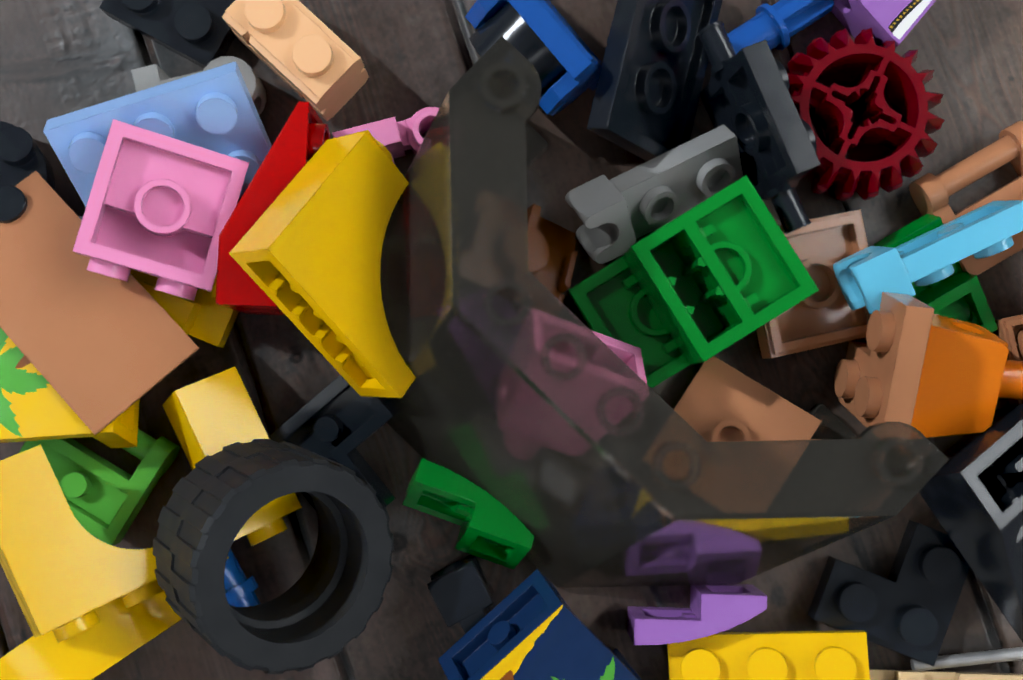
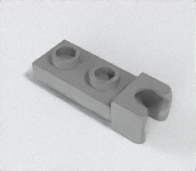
[565,124,743,264]

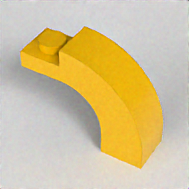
[0,591,182,680]

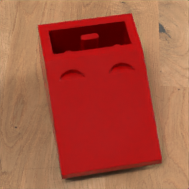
[216,101,331,316]

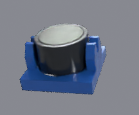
[465,0,602,117]

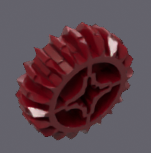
[787,28,945,201]

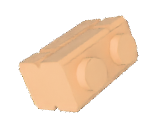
[222,0,369,121]

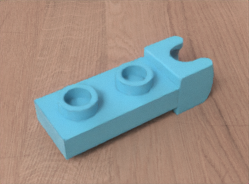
[833,200,1023,314]

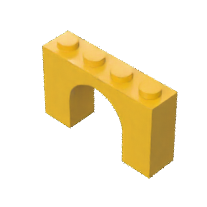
[0,367,302,643]

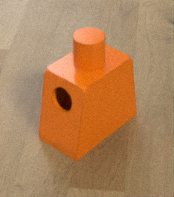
[908,314,1023,439]

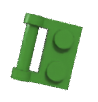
[19,429,180,546]

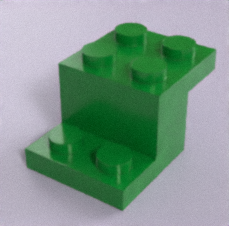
[567,175,819,391]

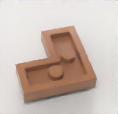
[834,292,934,443]

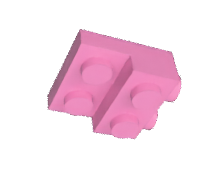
[73,119,249,301]

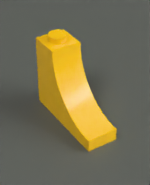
[229,130,416,398]

